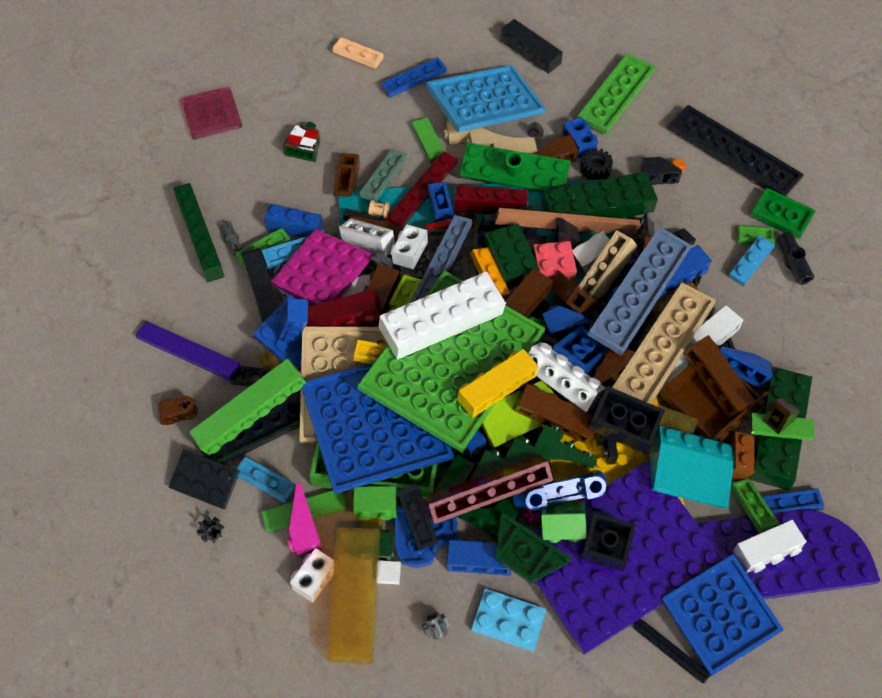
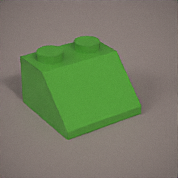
[542,501,586,543]

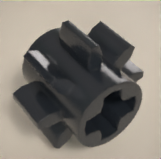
[196,516,224,543]

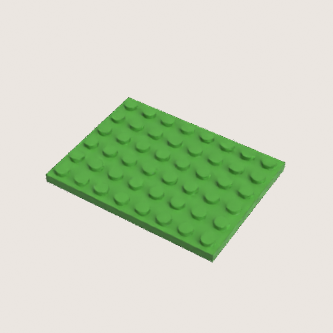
[358,271,545,453]

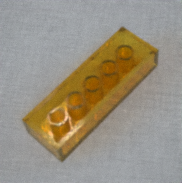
[327,527,381,665]

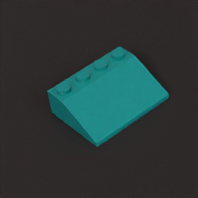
[649,426,734,509]

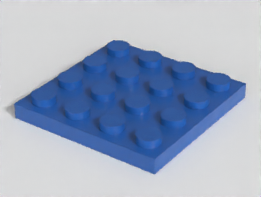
[661,554,784,676]

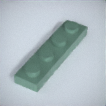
[360,149,407,202]

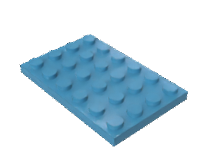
[426,65,546,133]

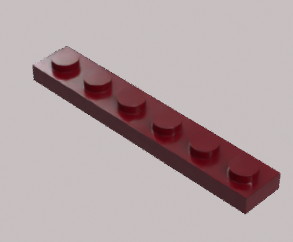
[384,151,458,228]

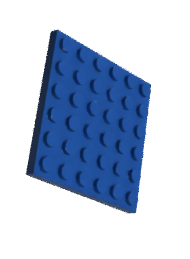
[301,364,454,494]

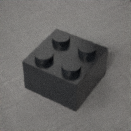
[581,512,636,572]

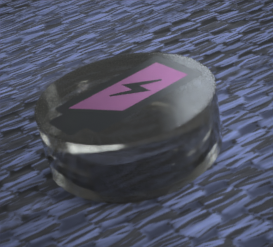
[527,122,544,140]

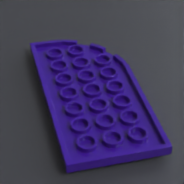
[697,510,880,599]

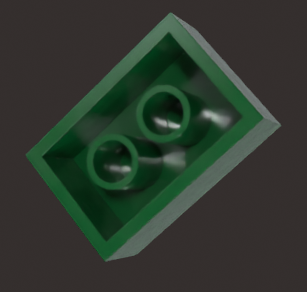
[481,224,540,289]

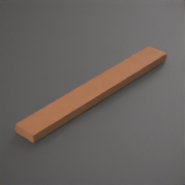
[494,208,641,236]

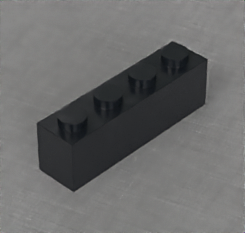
[500,19,563,74]

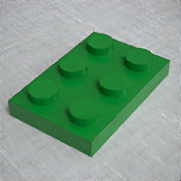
[751,188,816,239]

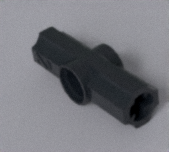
[776,231,815,285]

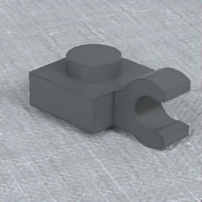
[371,248,394,268]

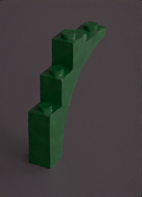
[471,424,597,480]

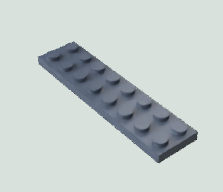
[587,226,692,356]

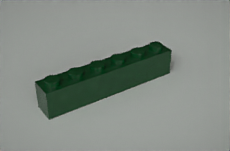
[173,183,225,283]

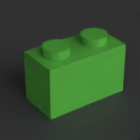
[353,486,397,520]

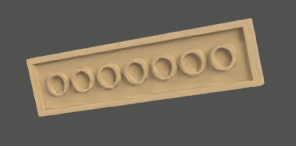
[612,283,716,404]

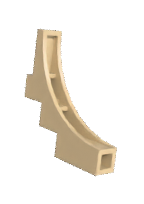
[444,119,537,154]

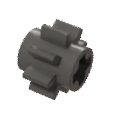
[422,612,451,640]

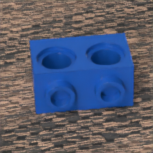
[562,117,598,158]

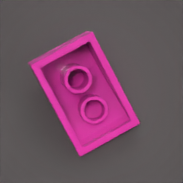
[287,483,322,557]

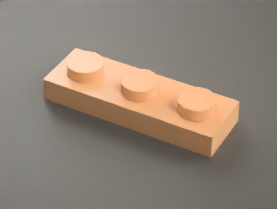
[333,37,384,69]

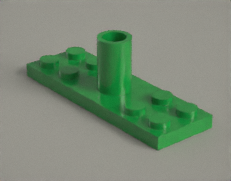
[460,142,571,193]

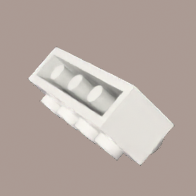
[528,342,605,412]

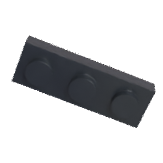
[397,483,439,551]

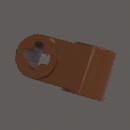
[157,395,198,425]

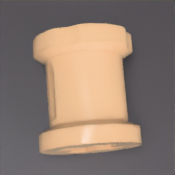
[369,200,390,218]

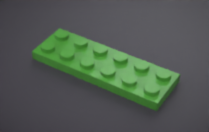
[577,53,656,135]

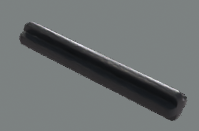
[634,619,710,684]

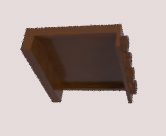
[660,346,769,442]

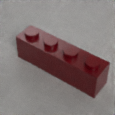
[455,185,528,215]
[305,289,382,327]

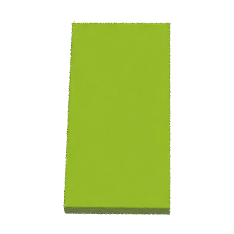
[482,380,554,448]

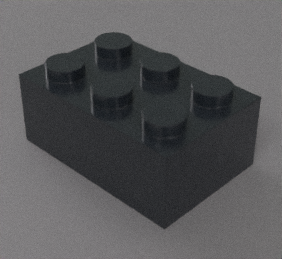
[588,386,665,454]

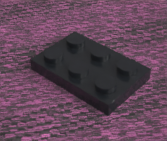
[168,449,240,509]

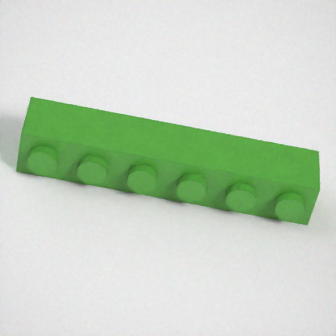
[190,358,307,455]

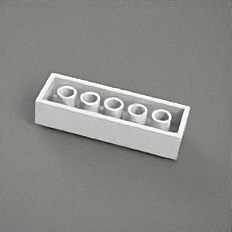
[379,272,506,359]

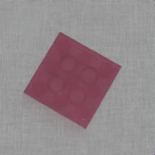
[181,87,243,140]

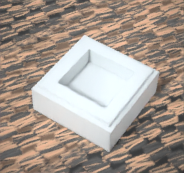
[378,561,401,585]

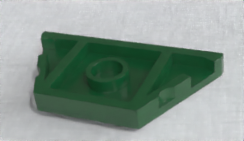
[495,512,572,584]

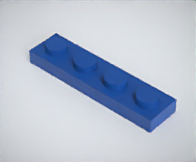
[381,57,447,98]

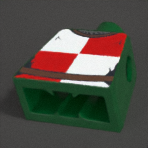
[283,122,320,162]

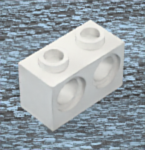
[390,224,428,269]
[290,548,338,603]

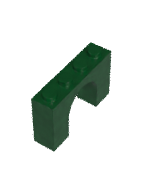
[434,455,523,539]

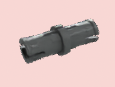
[221,221,242,256]

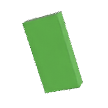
[737,226,775,245]

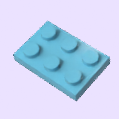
[471,589,547,652]

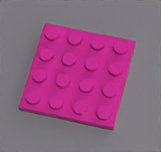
[271,229,372,305]

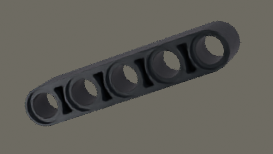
[242,247,278,323]

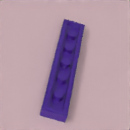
[135,321,241,381]

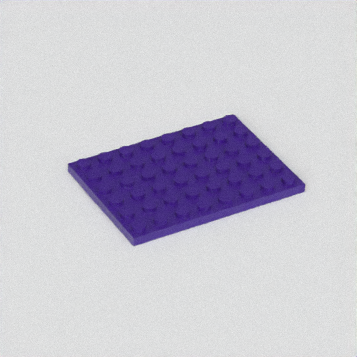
[533,460,724,655]

